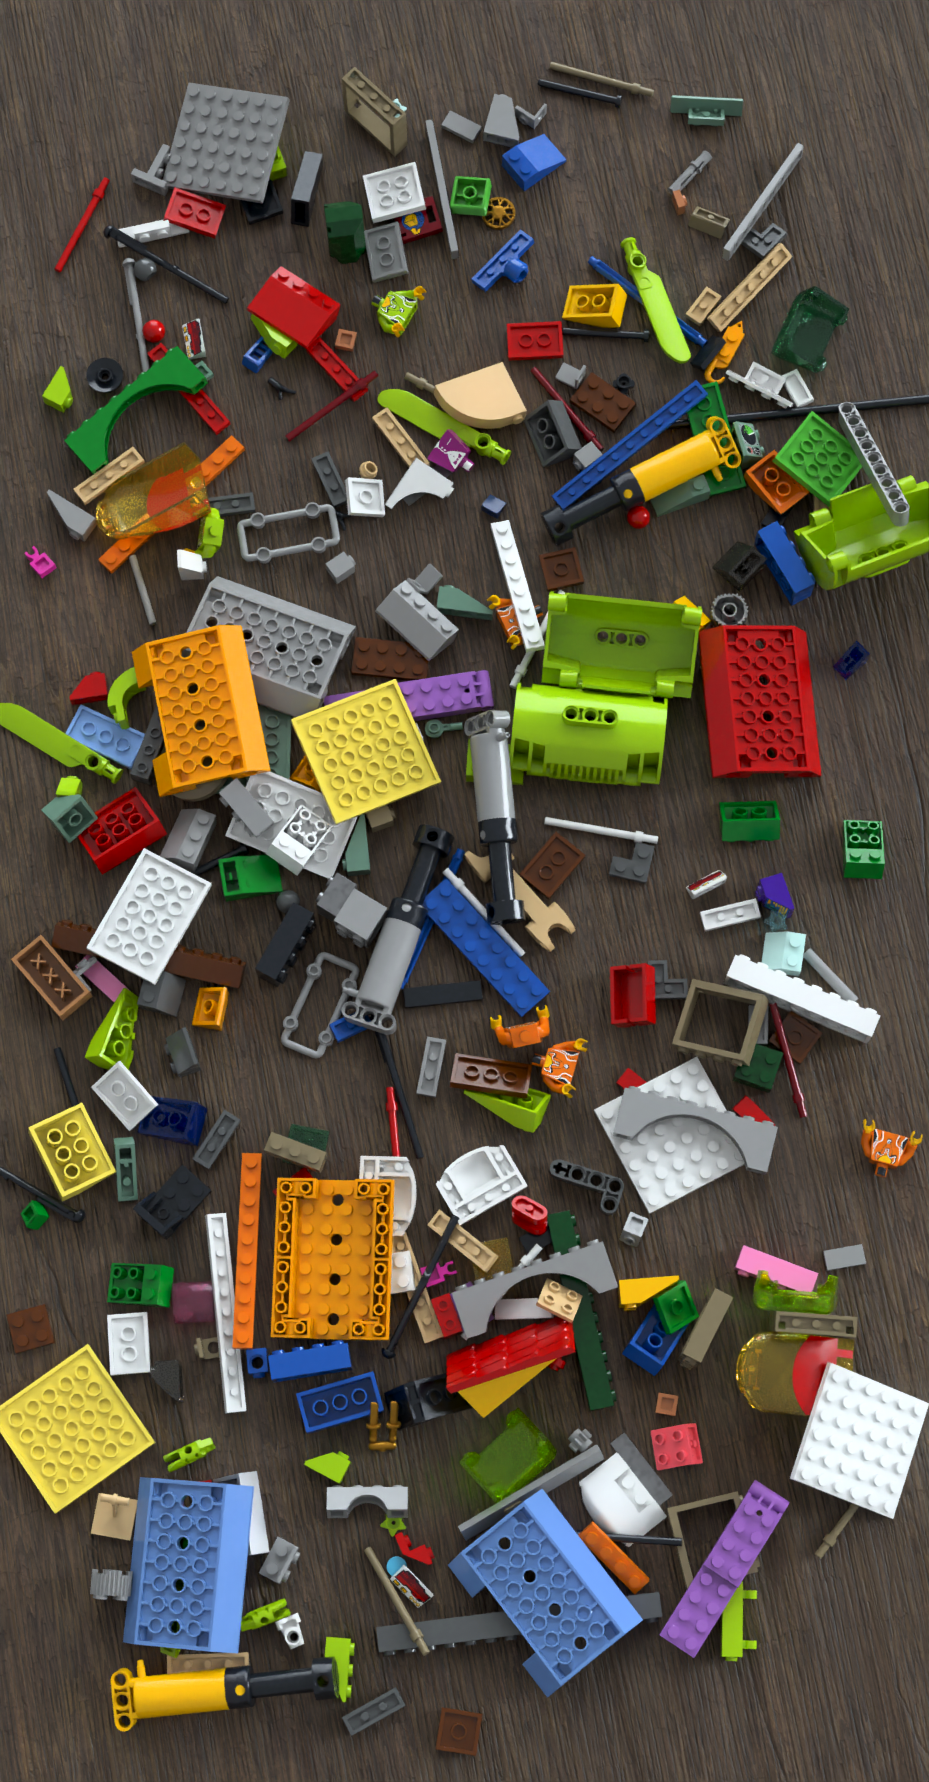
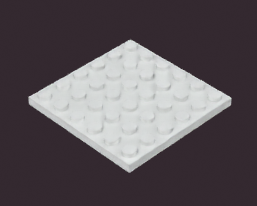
[594,1057,745,1214]
[790,1362,929,1519]

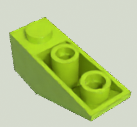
[325,1637,355,1702]

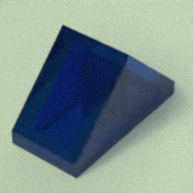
[833,641,870,680]

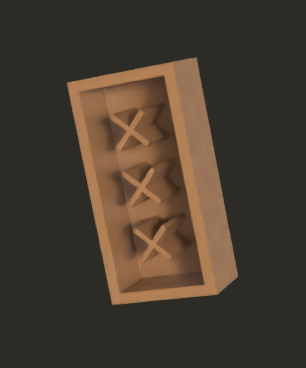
[11,935,93,1021]

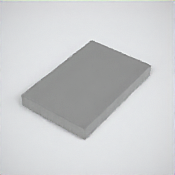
[364,221,408,283]

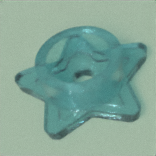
[764,909,787,932]

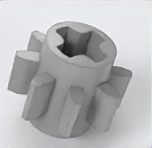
[568,1428,593,1453]

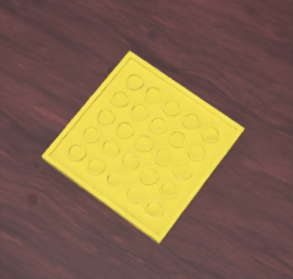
[291,679,441,825]
[0,1344,156,1514]

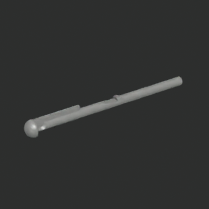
[122,258,150,372]

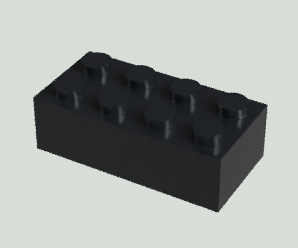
[255,902,317,987]

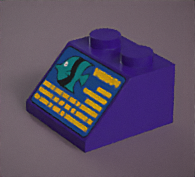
[755,873,795,918]

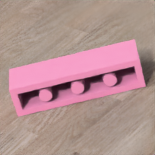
[734,1245,818,1299]

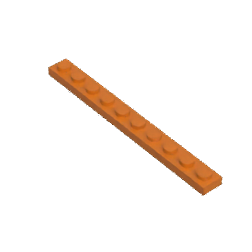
[98,435,245,574]
[232,1153,262,1349]

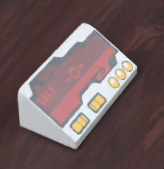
[182,319,206,360]
[686,870,727,899]
[390,1565,434,1608]

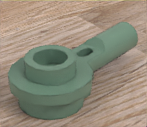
[425,719,463,738]

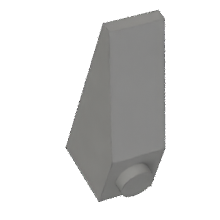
[47,490,97,542]

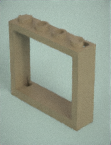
[342,67,408,157]
[672,979,769,1067]
[677,1288,733,1370]
[768,1311,858,1337]
[666,1491,760,1589]

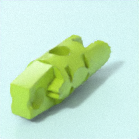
[163,1438,215,1472]
[241,1598,291,1632]

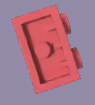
[651,1423,703,1470]

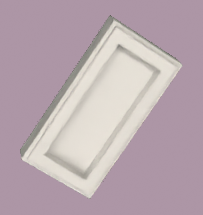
[782,369,814,408]

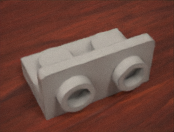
[259,1537,301,1585]

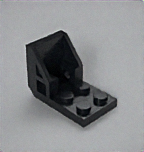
[133,1164,212,1240]
[384,1373,473,1431]

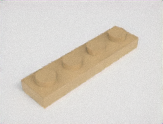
[372,407,430,467]
[73,447,145,505]
[428,1209,499,1272]
[167,1652,249,1674]

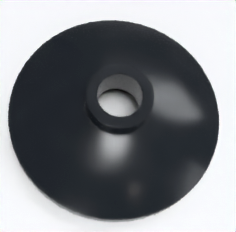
[86,358,123,393]

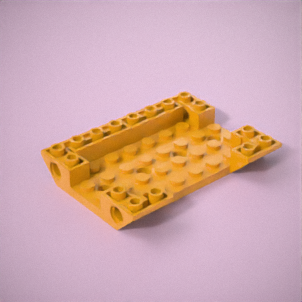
[132,625,271,797]

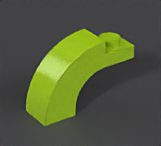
[107,667,146,730]

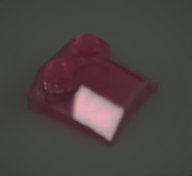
[172,1281,215,1324]

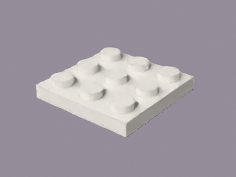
[363,162,426,223]

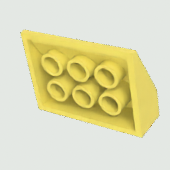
[28,1103,116,1202]

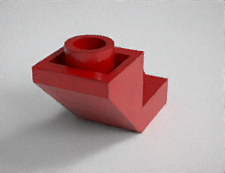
[395,1532,435,1565]

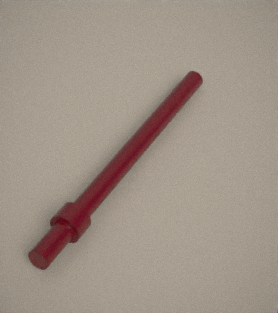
[530,367,604,452]
[285,370,378,442]
[769,1003,807,1118]

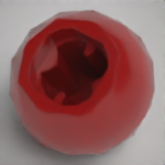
[142,320,165,343]
[627,506,650,529]

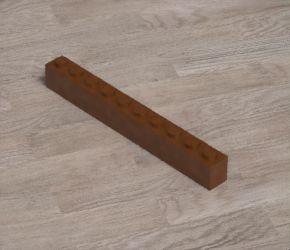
[51,920,246,988]

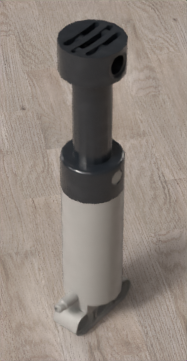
[464,710,526,925]
[342,824,455,1035]

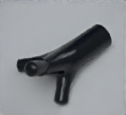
[268,377,296,400]
[326,509,351,531]

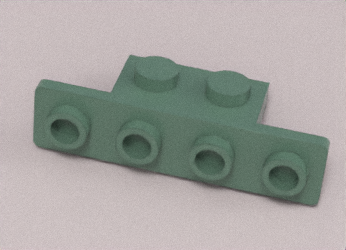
[670,95,743,126]

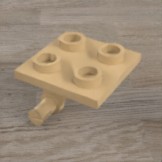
[536,1278,583,1323]
[91,1493,138,1541]

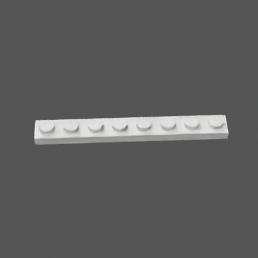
[491,520,545,653]

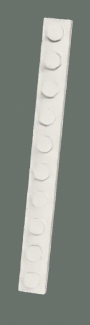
[205,1213,246,1414]

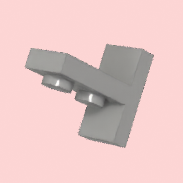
[131,144,171,196]

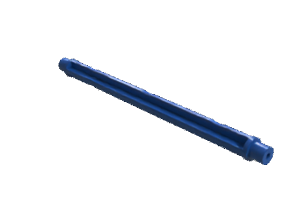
[588,256,707,347]
[401,848,465,989]

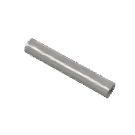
[803,948,859,1002]

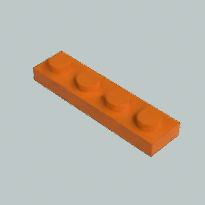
[578,1521,650,1594]

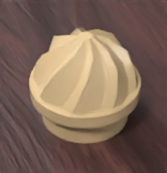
[359,461,378,479]

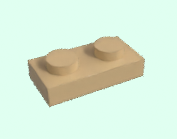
[685,286,722,326]

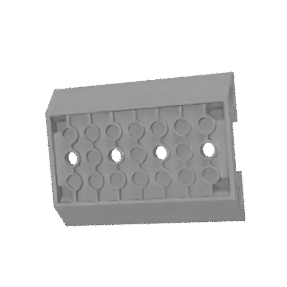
[182,576,356,718]

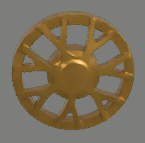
[482,197,515,230]

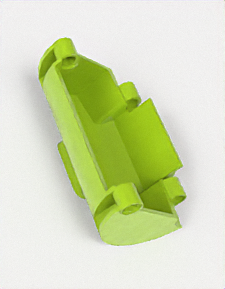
[794,475,929,590]
[541,591,702,698]
[510,682,668,787]

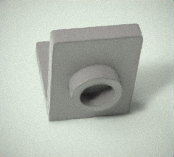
[515,103,547,129]
[555,363,586,390]
[407,564,443,595]
[73,956,98,991]

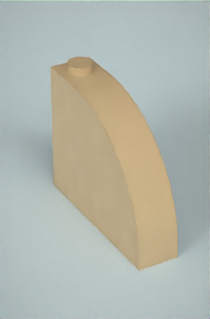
[434,362,527,429]

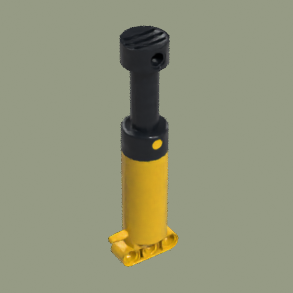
[540,416,741,546]
[111,1656,339,1732]

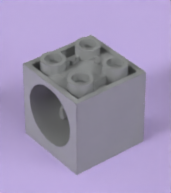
[334,888,388,948]

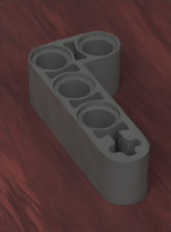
[549,1159,624,1216]

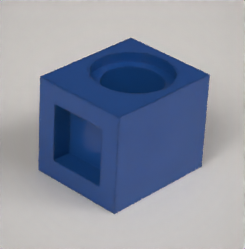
[246,1348,269,1378]

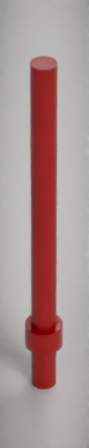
[54,177,110,273]
[386,1087,400,1157]

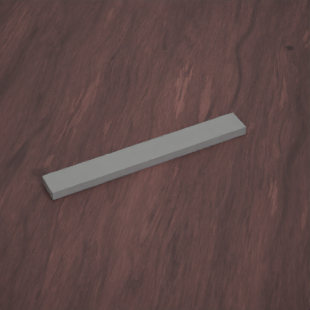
[425,120,459,259]
[722,143,804,261]
[458,1445,604,1541]

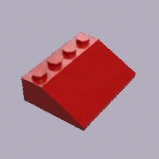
[247,266,341,349]
[77,787,167,875]

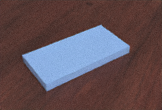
[65,705,145,770]

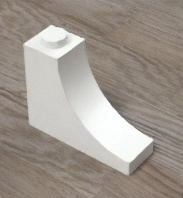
[385,458,454,509]

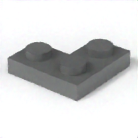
[741,223,787,260]
[609,842,655,884]
[647,960,688,1000]

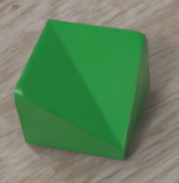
[20,1200,49,1230]

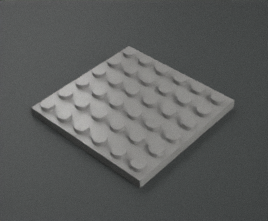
[163,83,290,203]

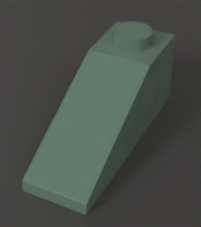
[650,475,710,517]
[436,585,493,620]
[342,814,371,876]
[113,1137,138,1202]

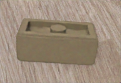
[688,206,730,239]

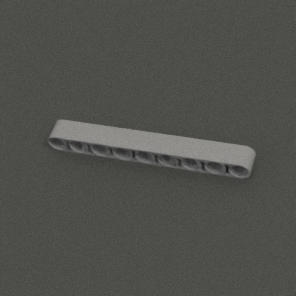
[838,402,909,526]

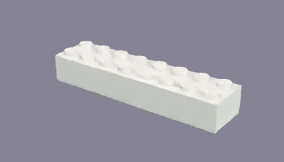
[723,954,880,1044]

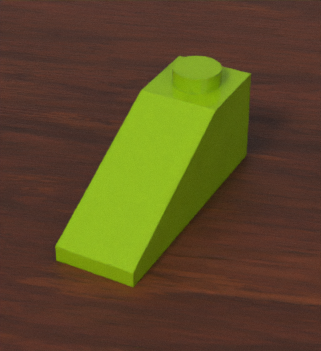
[251,314,297,359]

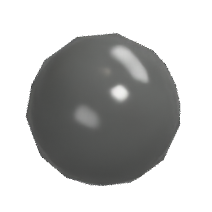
[134,258,157,281]
[276,890,300,914]

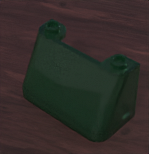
[771,286,849,373]

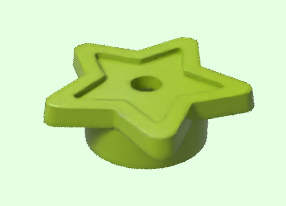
[380,1515,406,1537]

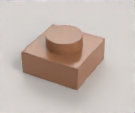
[672,189,687,216]
[335,329,357,352]
[655,1393,678,1416]

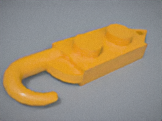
[704,321,745,385]

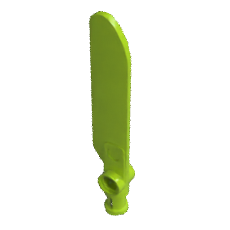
[620,237,691,364]
[378,389,511,465]
[0,703,123,784]

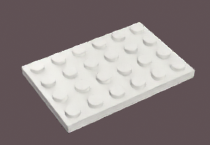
[225,771,358,879]
[87,848,212,985]

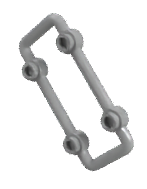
[237,502,340,564]
[281,952,359,1059]

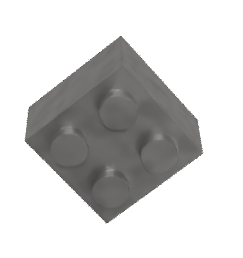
[316,873,358,922]

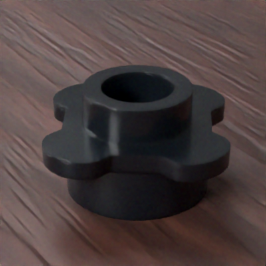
[613,373,635,395]

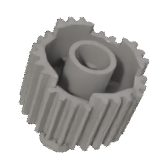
[709,593,748,628]
[90,1569,133,1601]

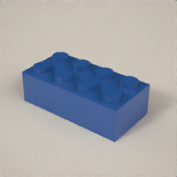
[754,521,815,606]
[268,1340,352,1383]
[296,1371,385,1434]

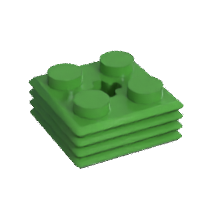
[450,176,492,216]

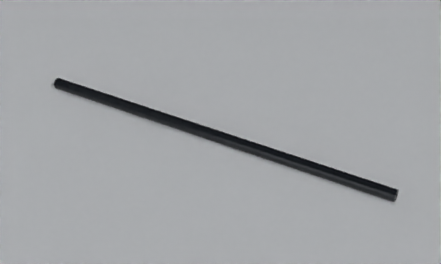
[666,394,929,430]

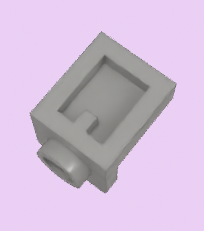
[619,1212,649,1247]

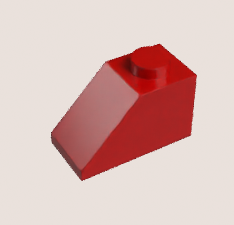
[69,672,109,706]

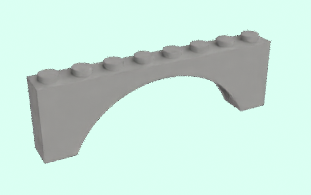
[613,1086,778,1175]
[452,1239,618,1339]

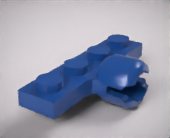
[471,229,534,292]

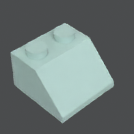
[761,931,806,976]

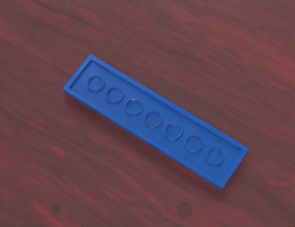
[423,878,550,1018]

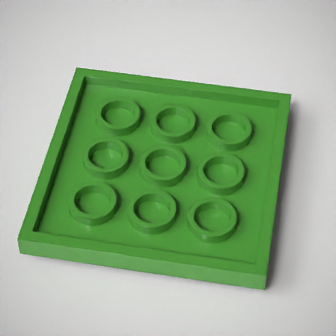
[772,411,862,507]

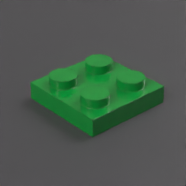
[653,1280,699,1334]

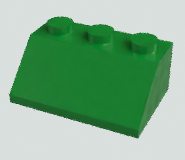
[719,801,780,842]

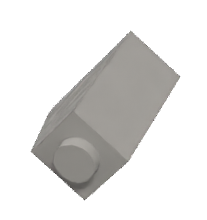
[483,94,519,148]

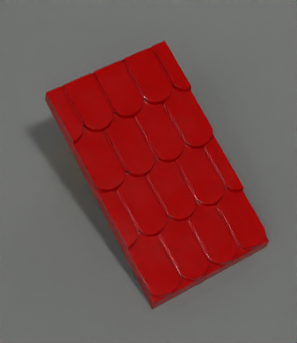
[446,1316,575,1418]

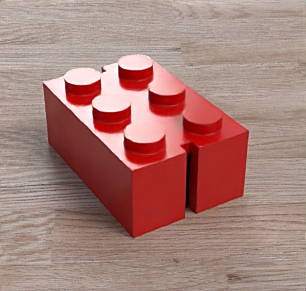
[610,963,656,1028]

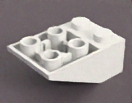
[266,804,333,876]

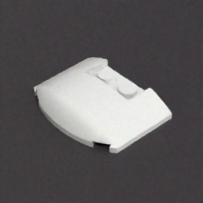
[436,1145,528,1225]
[359,1156,416,1236]
[579,1452,667,1547]

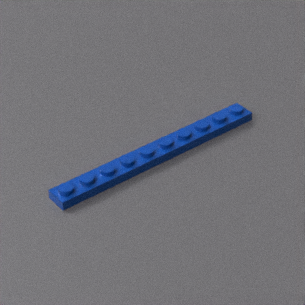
[552,380,708,510]

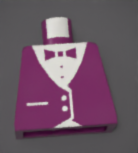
[427,429,475,472]

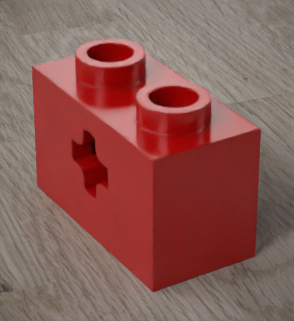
[431,1293,463,1339]

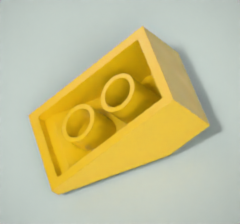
[562,284,627,328]
[617,1275,679,1311]

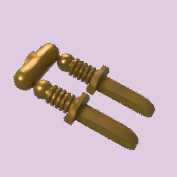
[366,1401,401,1452]

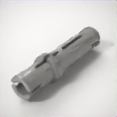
[668,151,712,195]

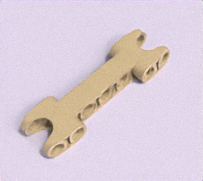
[464,850,576,952]

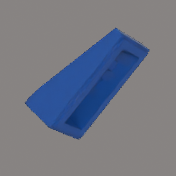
[242,336,273,373]

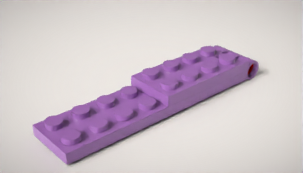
[324,670,494,721]
[659,1480,790,1658]

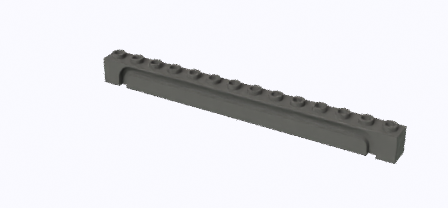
[376,1592,662,1656]

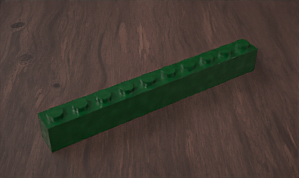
[547,1210,617,1412]

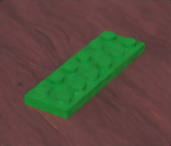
[681,381,746,497]

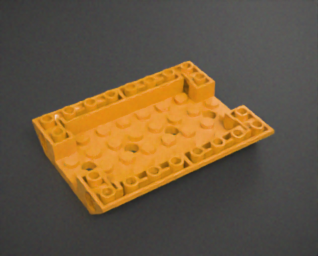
[271,1178,395,1341]

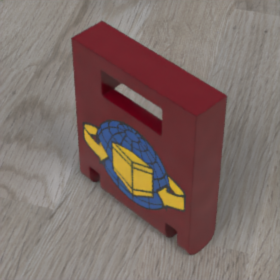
[394,196,443,244]

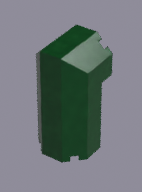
[324,201,366,264]

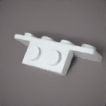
[117,220,189,248]
[726,362,794,408]

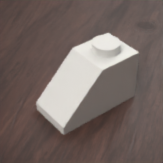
[177,550,207,580]

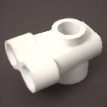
[275,1613,304,1650]

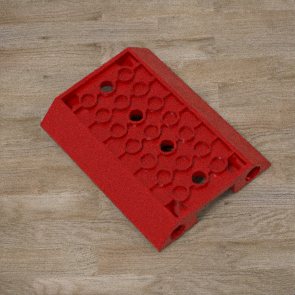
[698,625,821,778]

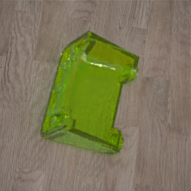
[753,1270,838,1315]
[459,1408,557,1503]

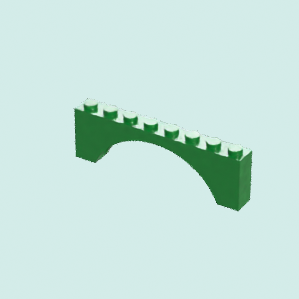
[64,346,208,474]

